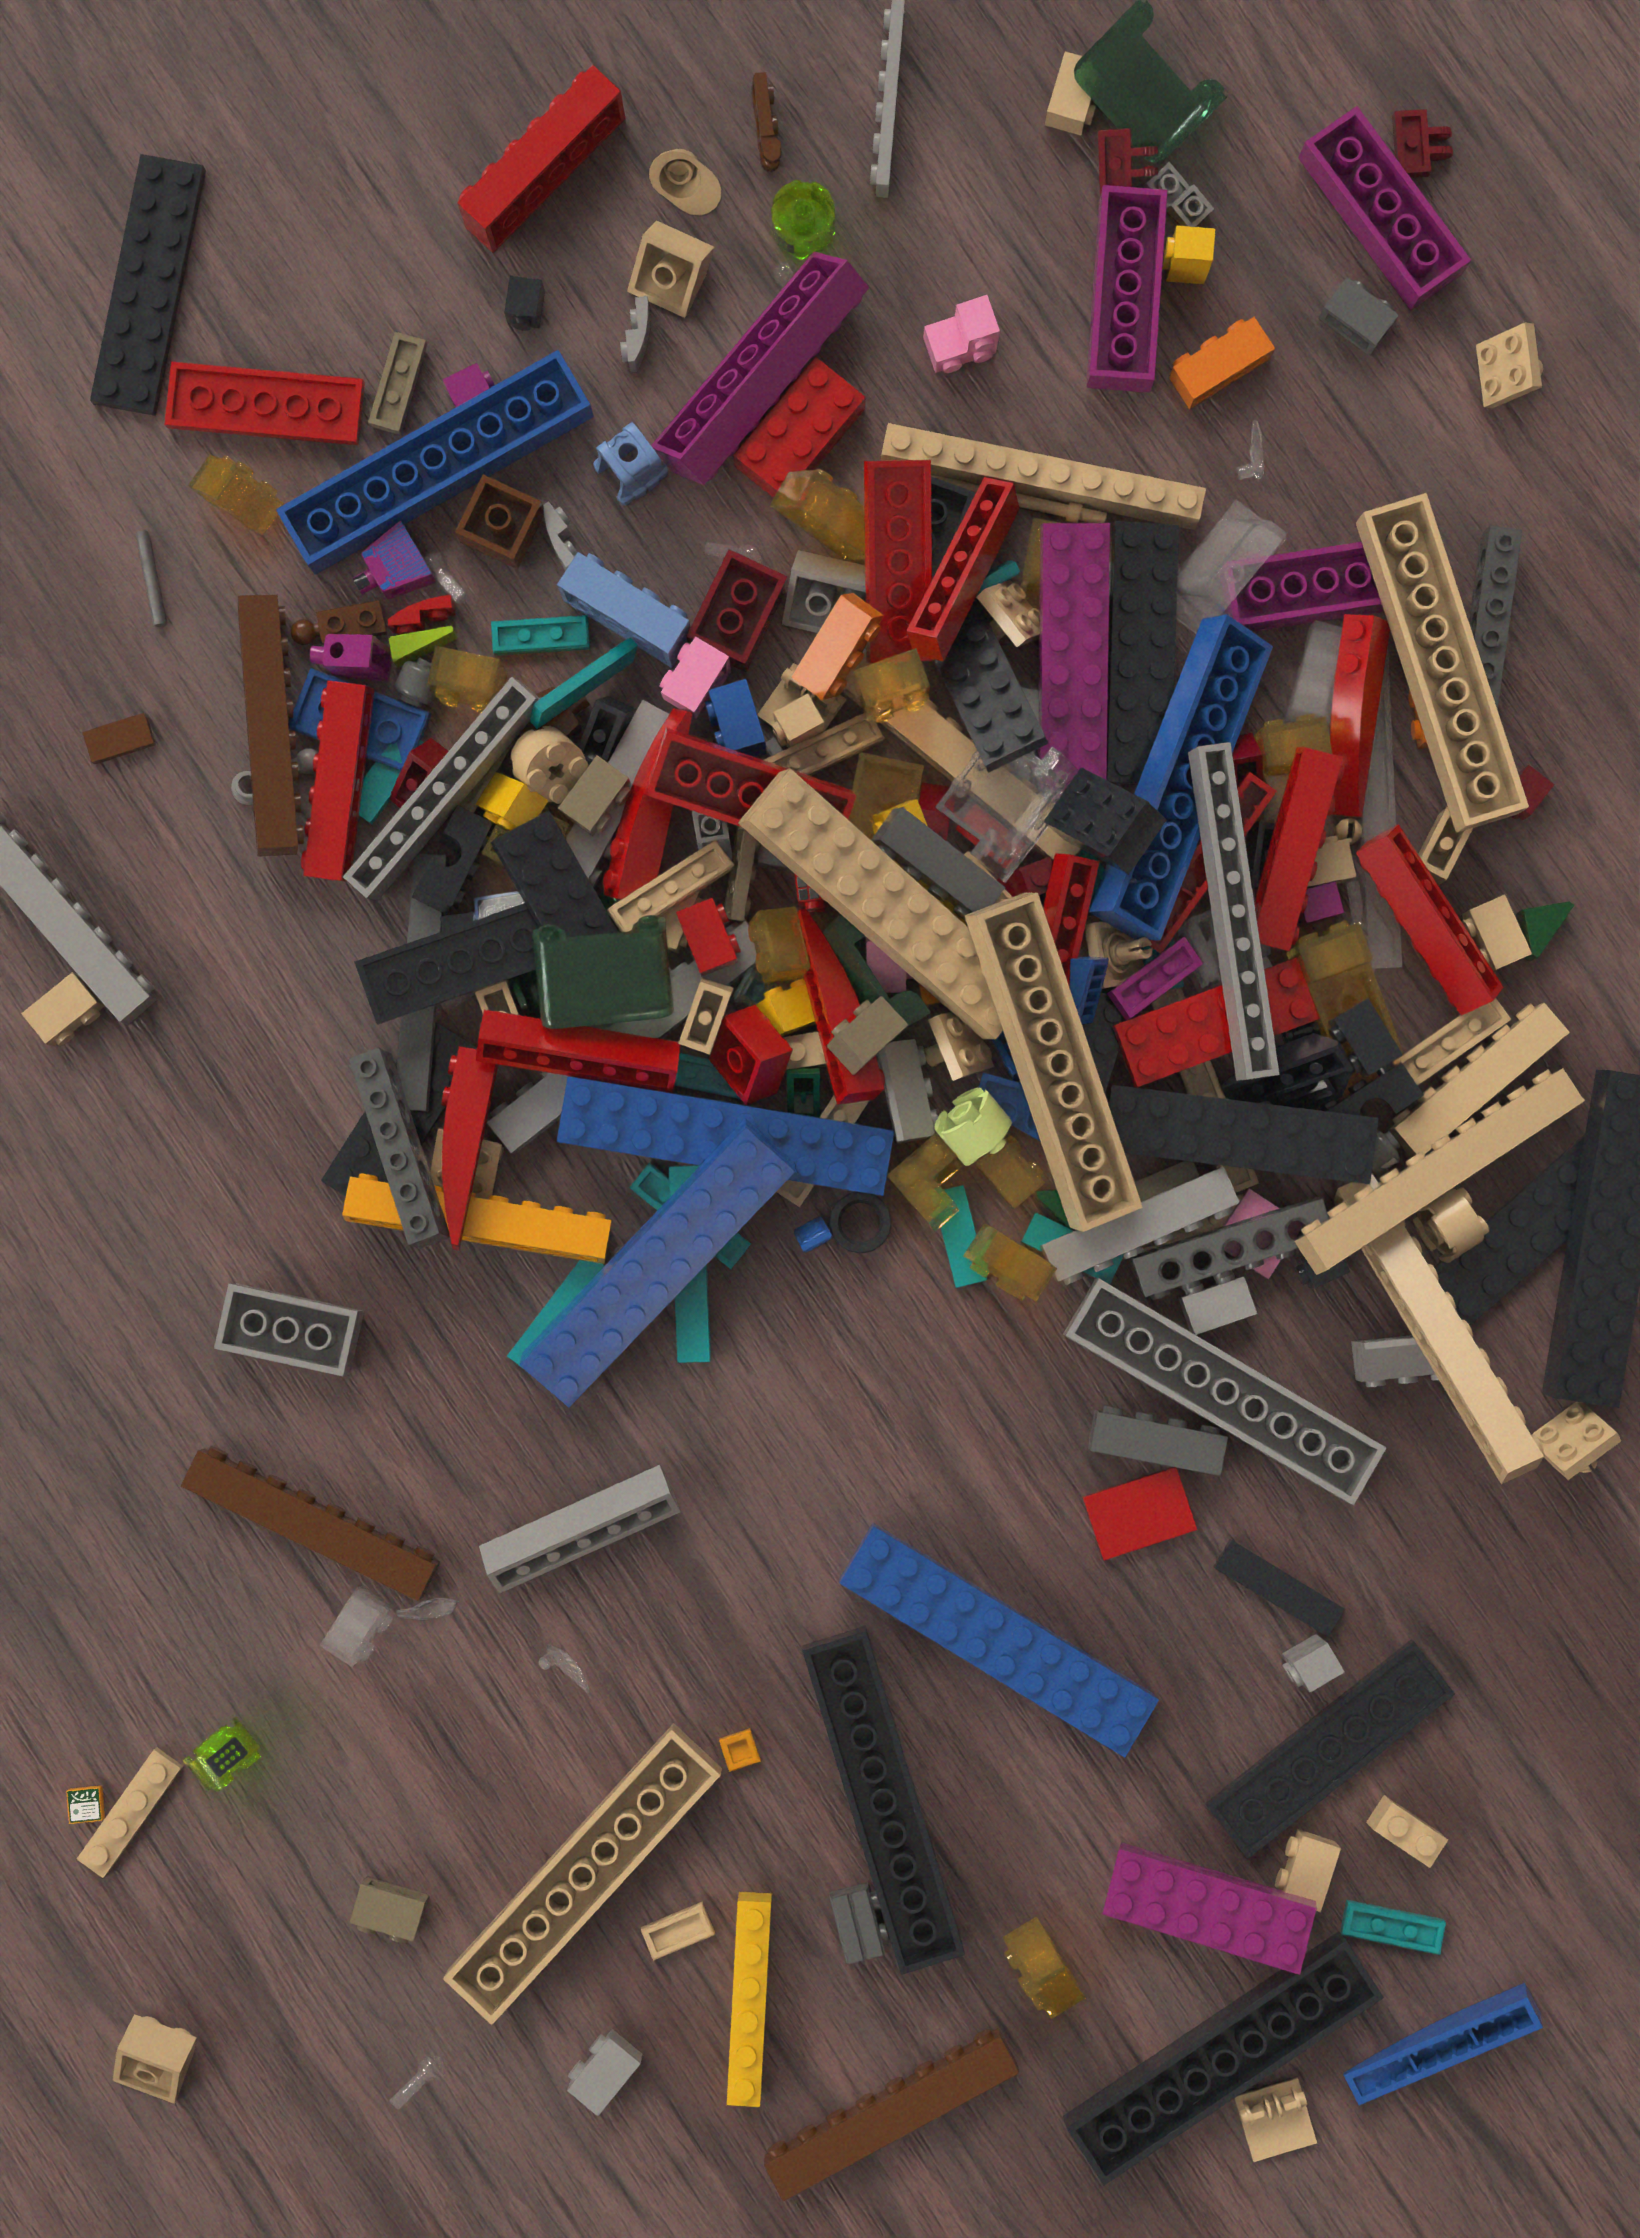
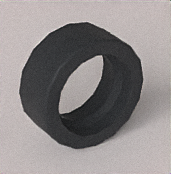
[829,1192,892,1254]

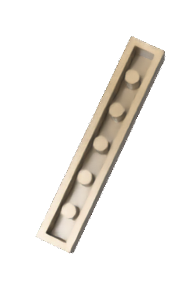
[1388,1003,1570,1157]

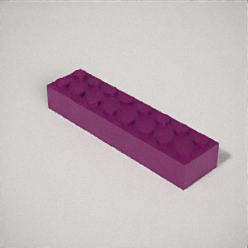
[651,252,869,485]
[1038,523,1110,791]

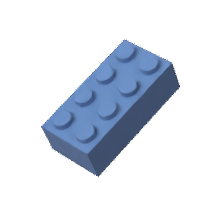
[557,552,691,668]

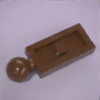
[291,600,387,645]

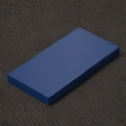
[288,668,431,771]

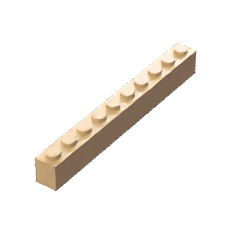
[881,423,1206,530]
[843,651,1082,862]
[1294,1068,1585,1275]
[1333,1173,1544,1484]

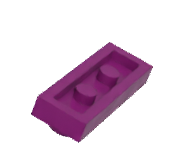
[1107,937,1204,1020]

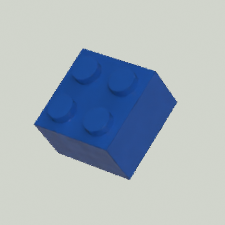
[705,679,766,757]

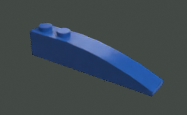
[1343,1983,1543,2105]

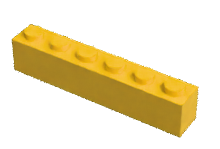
[727,1892,772,2107]

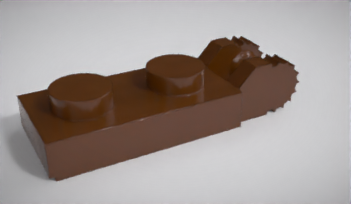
[751,72,782,172]

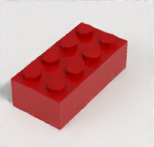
[733,357,866,506]

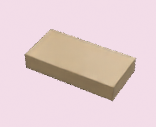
[641,1901,715,1961]

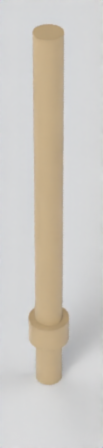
[931,474,1107,523]

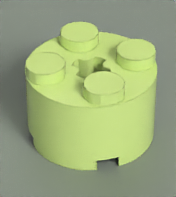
[934,1088,1012,1166]

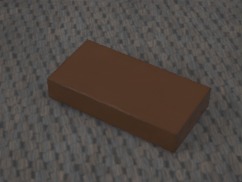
[82,713,156,765]

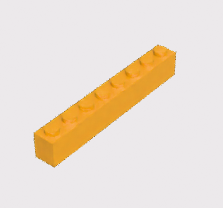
[342,1174,611,1264]

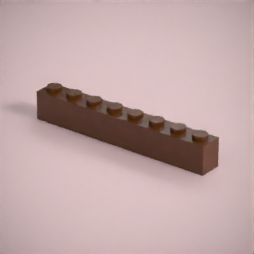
[237,595,304,857]
[181,1446,440,1601]
[764,2028,1019,2201]

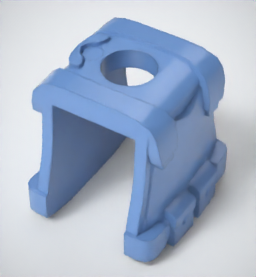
[593,422,668,505]

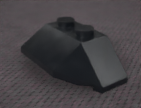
[1221,1033,1354,1109]

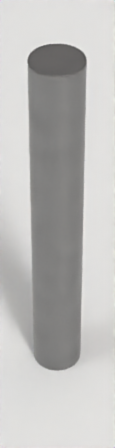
[135,530,167,627]

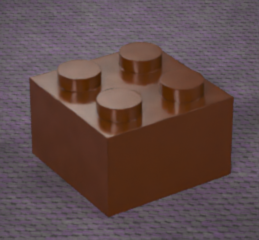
[455,474,544,569]

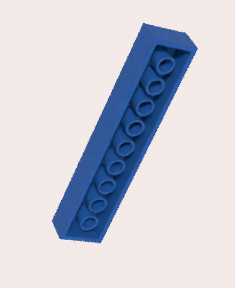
[276,350,594,575]
[1088,614,1273,940]
[557,1076,894,1196]
[520,1118,795,1407]
[839,1523,1159,1758]

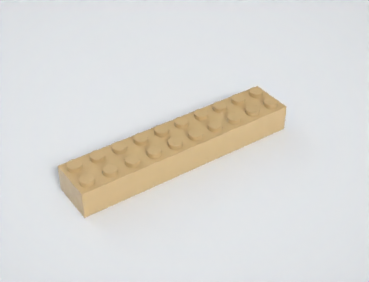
[1356,493,1529,833]
[738,768,1003,1039]
[964,893,1143,1232]
[443,1723,722,2025]

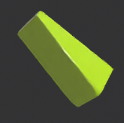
[389,626,458,668]

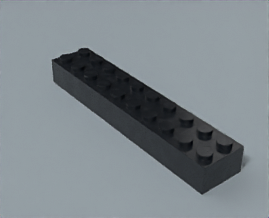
[1542,1070,1640,1408]
[802,1626,965,1975]
[1063,1931,1384,2186]

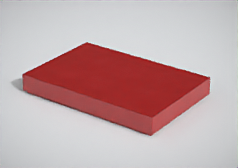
[1082,1467,1197,1560]

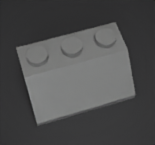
[782,550,866,633]
[877,1039,938,1145]
[1351,1335,1439,1387]

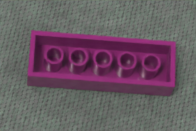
[1298,106,1471,311]
[1086,185,1168,393]
[1219,542,1384,632]
[1102,1842,1317,1975]

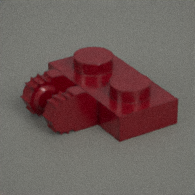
[1392,109,1453,178]
[1098,128,1158,195]

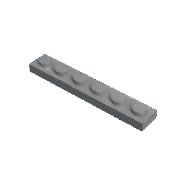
[870,0,905,198]

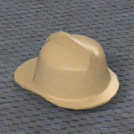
[649,149,721,216]

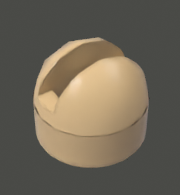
[1334,818,1362,845]

